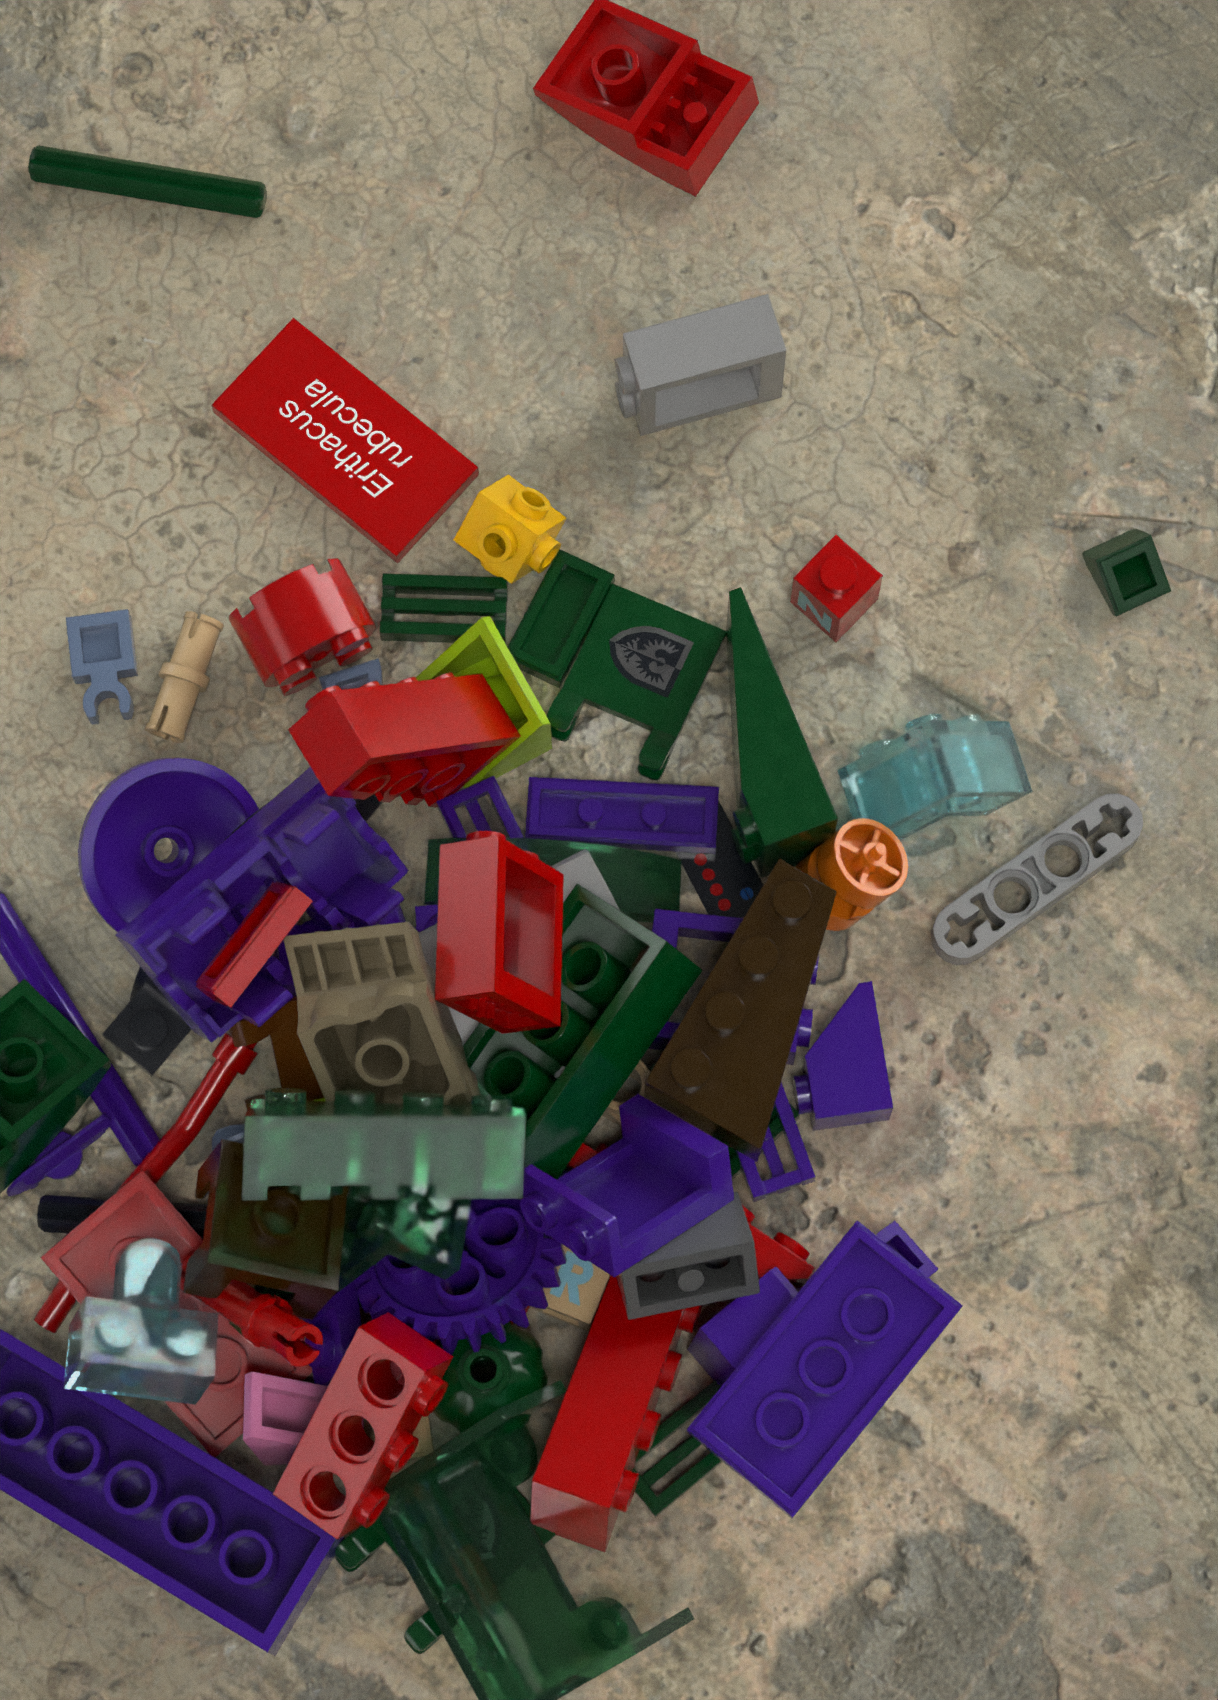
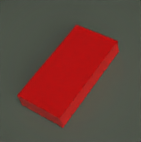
[195,881,313,1008]

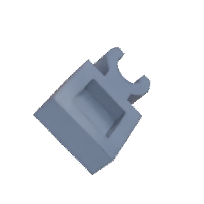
[66,609,138,725]

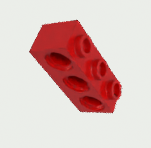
[273,1312,454,1540]

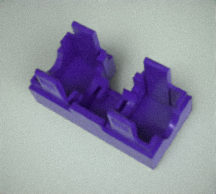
[115,767,409,1043]

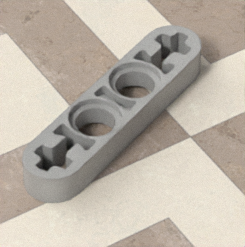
[931,794,1143,965]

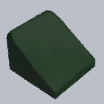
[1082,529,1171,617]

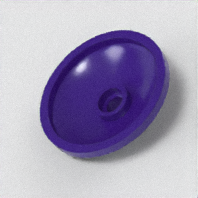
[78,757,259,932]

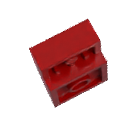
[533,0,759,197]

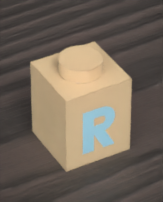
[530,1245,611,1332]

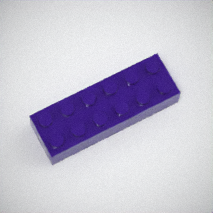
[0,1329,345,1656]

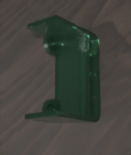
[379,1380,695,1700]

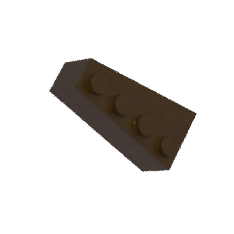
[644,859,837,1163]

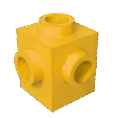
[453,475,567,584]

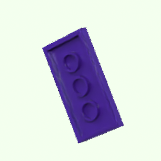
[686,1220,963,1519]

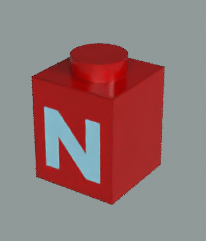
[790,535,883,642]

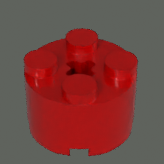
[229,558,376,696]

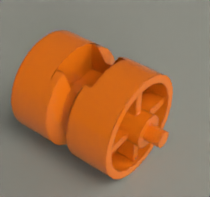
[795,818,908,931]

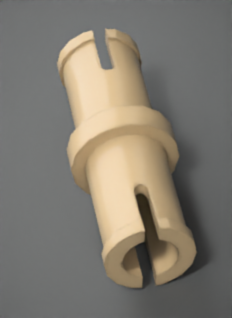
[145,611,224,743]

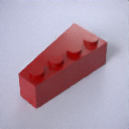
[288,672,521,808]
[530,1276,703,1552]

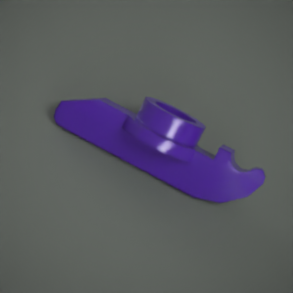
[6,1112,112,1196]

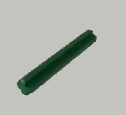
[28,145,267,218]

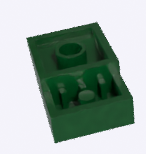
[0,979,111,1194]

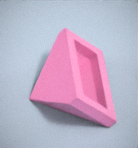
[243,1372,364,1466]

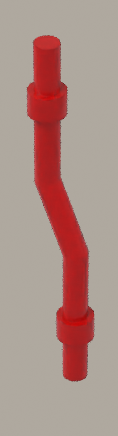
[34,1033,258,1333]

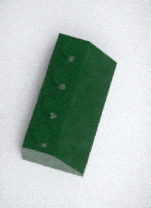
[446,884,703,1180]

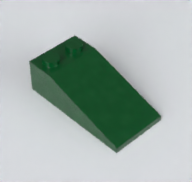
[726,587,838,878]

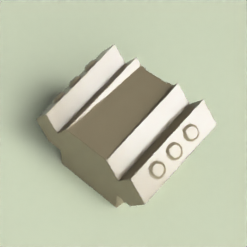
[284,922,484,1131]

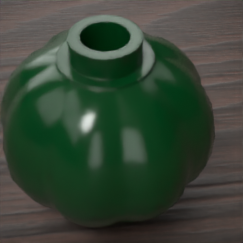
[433,1321,548,1440]

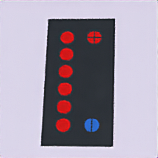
[675,800,764,918]

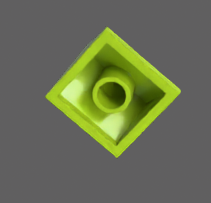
[416,616,552,789]

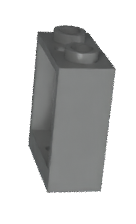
[614,294,786,436]

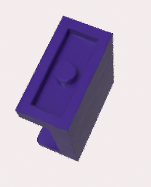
[519,1094,734,1277]

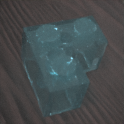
[837,714,1033,840]

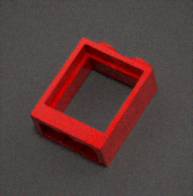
[435,831,564,1034]

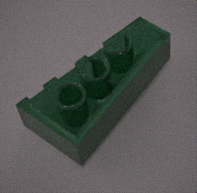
[242,1088,526,1200]

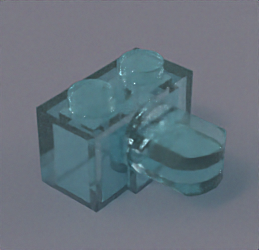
[64,1238,219,1405]

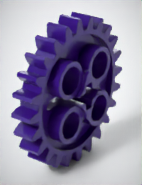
[350,1157,567,1355]

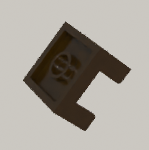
[183,1139,350,1320]

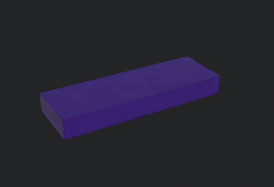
[525,777,719,854]

